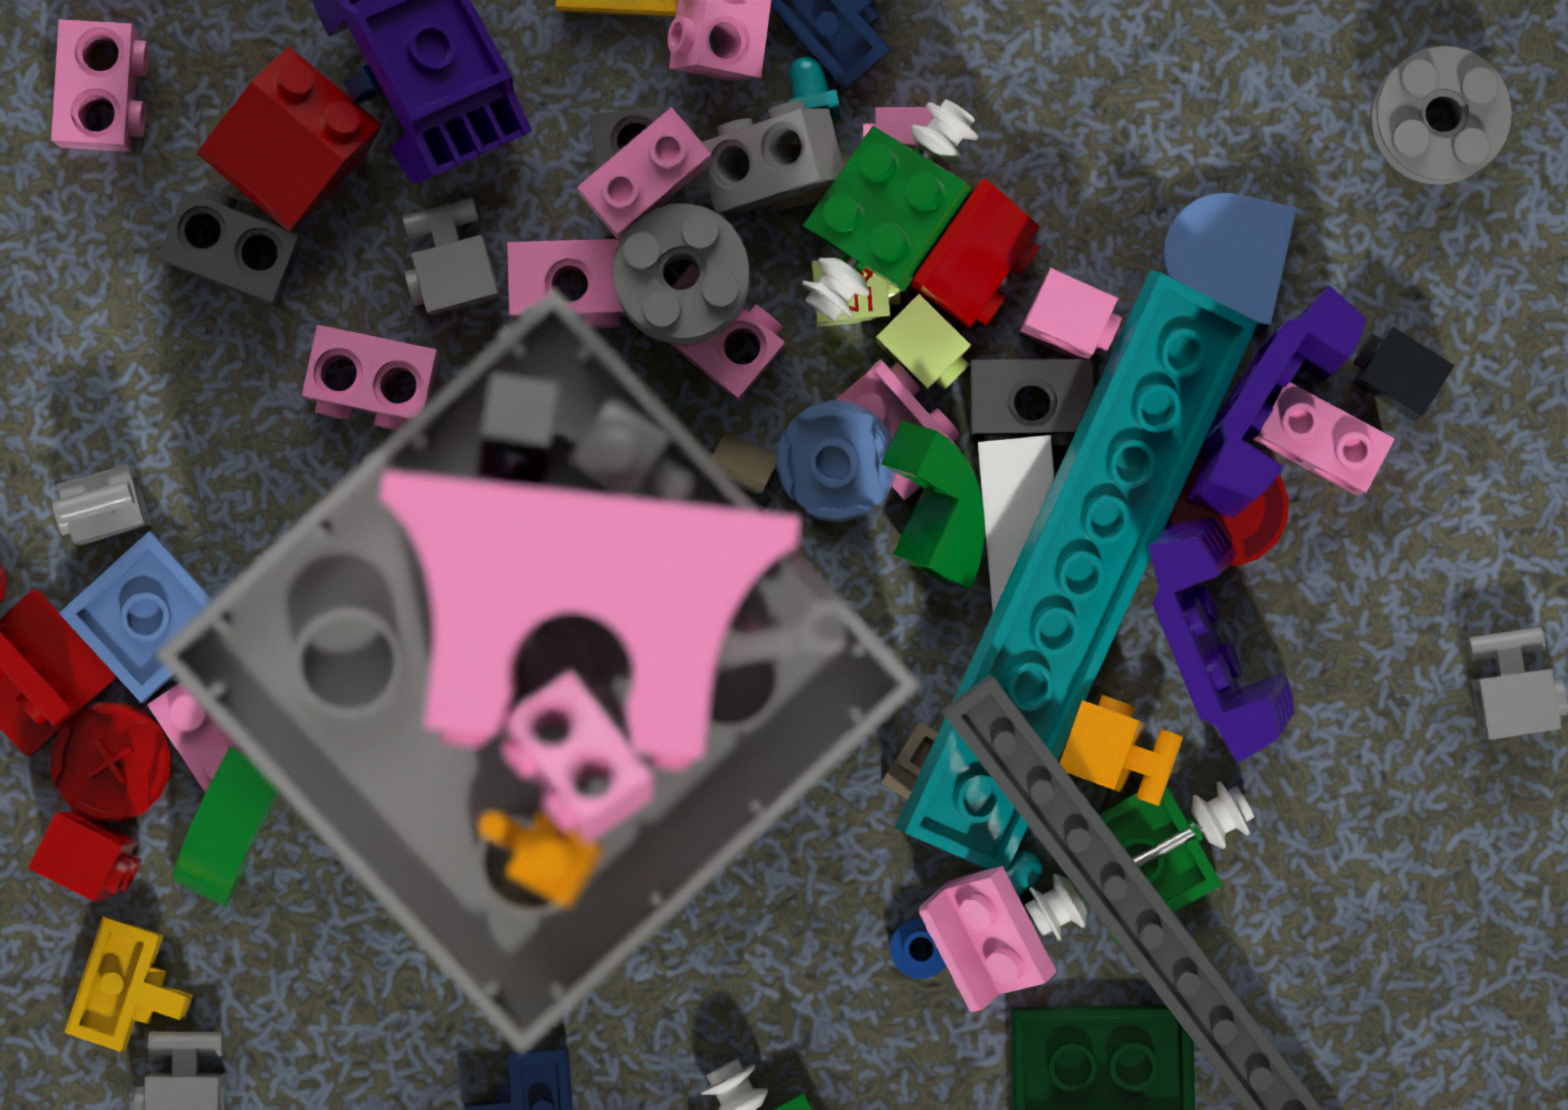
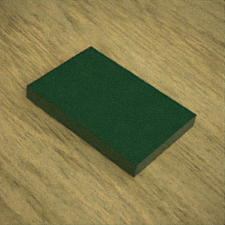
[1010,1004,1195,1110]

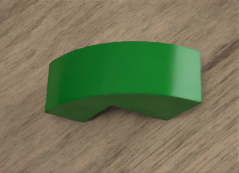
[881,421,985,590]
[172,747,282,908]

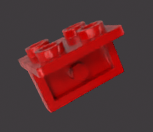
[0,590,116,756]

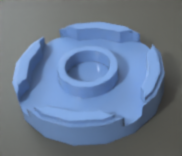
[776,400,896,523]

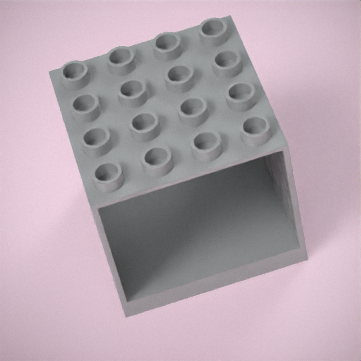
[155,288,920,1054]

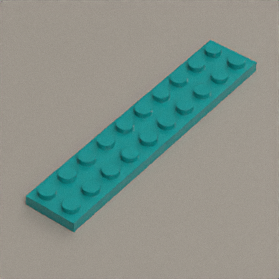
[895,270,1258,872]

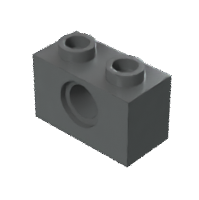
[969,359,1094,447]

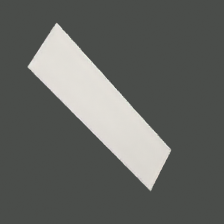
[978,435,1054,612]

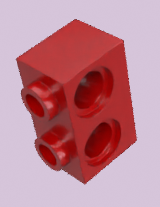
[28,810,142,902]

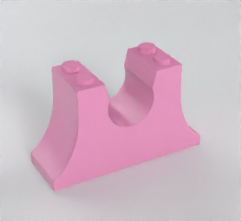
[380,471,800,770]

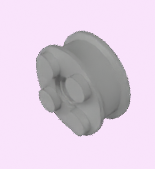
[1371,46,1512,185]
[613,203,749,345]

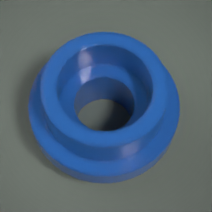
[890,917,946,979]

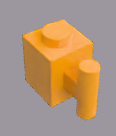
[1059,695,1183,806]
[479,812,607,908]

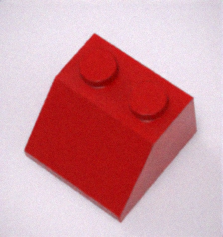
[197,47,382,233]
[909,178,1042,331]

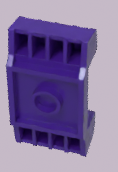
[312,0,532,184]
[1187,285,1366,519]
[1148,517,1295,763]

